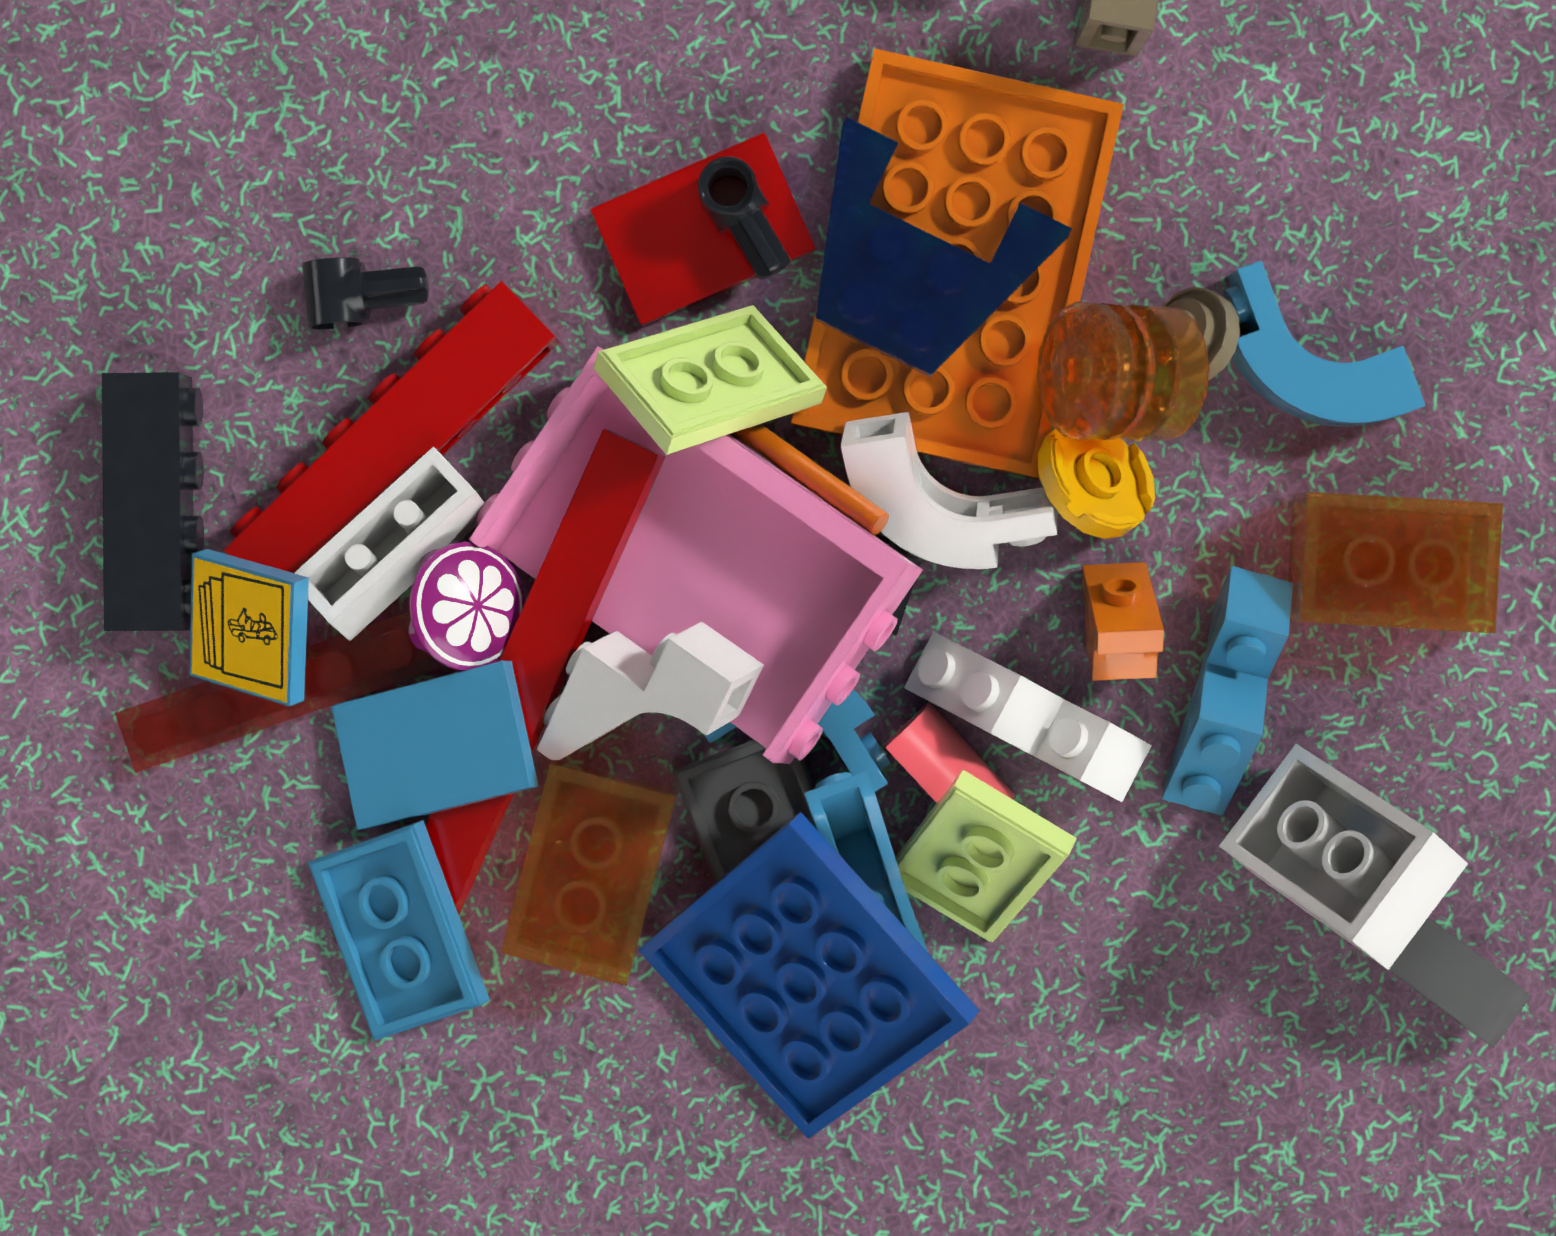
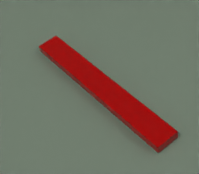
[425,429,665,915]

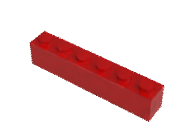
[224,281,560,573]

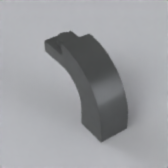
[1308,913,1531,1048]

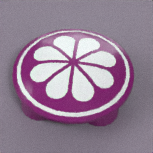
[409,542,525,671]

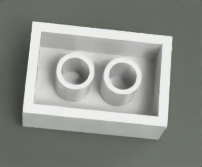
[1219,744,1468,970]

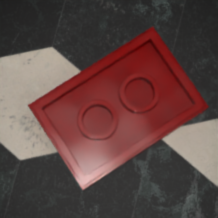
[590,132,816,328]

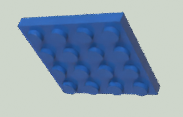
[638,812,980,1139]

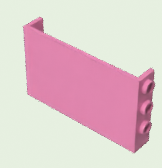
[469,346,923,764]

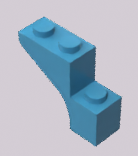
[1162,566,1293,816]
[804,771,928,952]

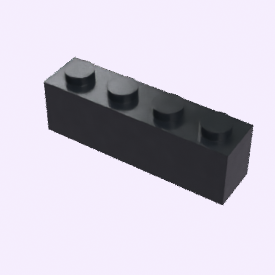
[102,372,204,631]

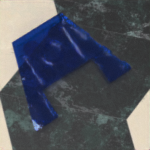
[815,117,1072,377]

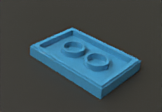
[331,661,539,830]
[308,820,490,1041]

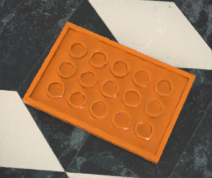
[791,48,1124,480]

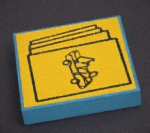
[189,549,309,706]

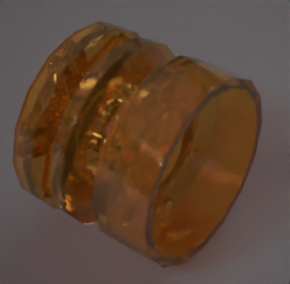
[1037,302,1210,441]

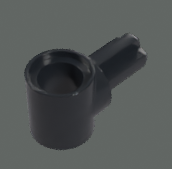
[698,156,790,280]
[302,257,429,330]

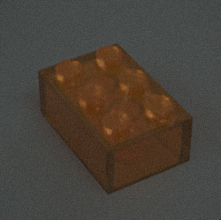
[1288,492,1503,633]
[500,760,679,986]

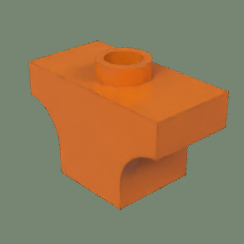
[1082,562,1164,681]

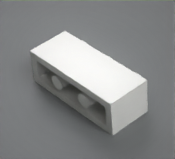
[295,446,485,641]

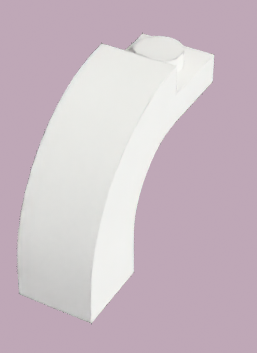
[841,412,1058,569]

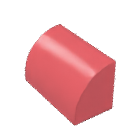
[883,702,1016,803]

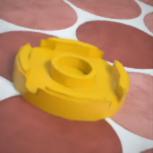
[1038,415,1155,539]

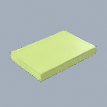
[593,305,827,455]
[895,769,1077,943]

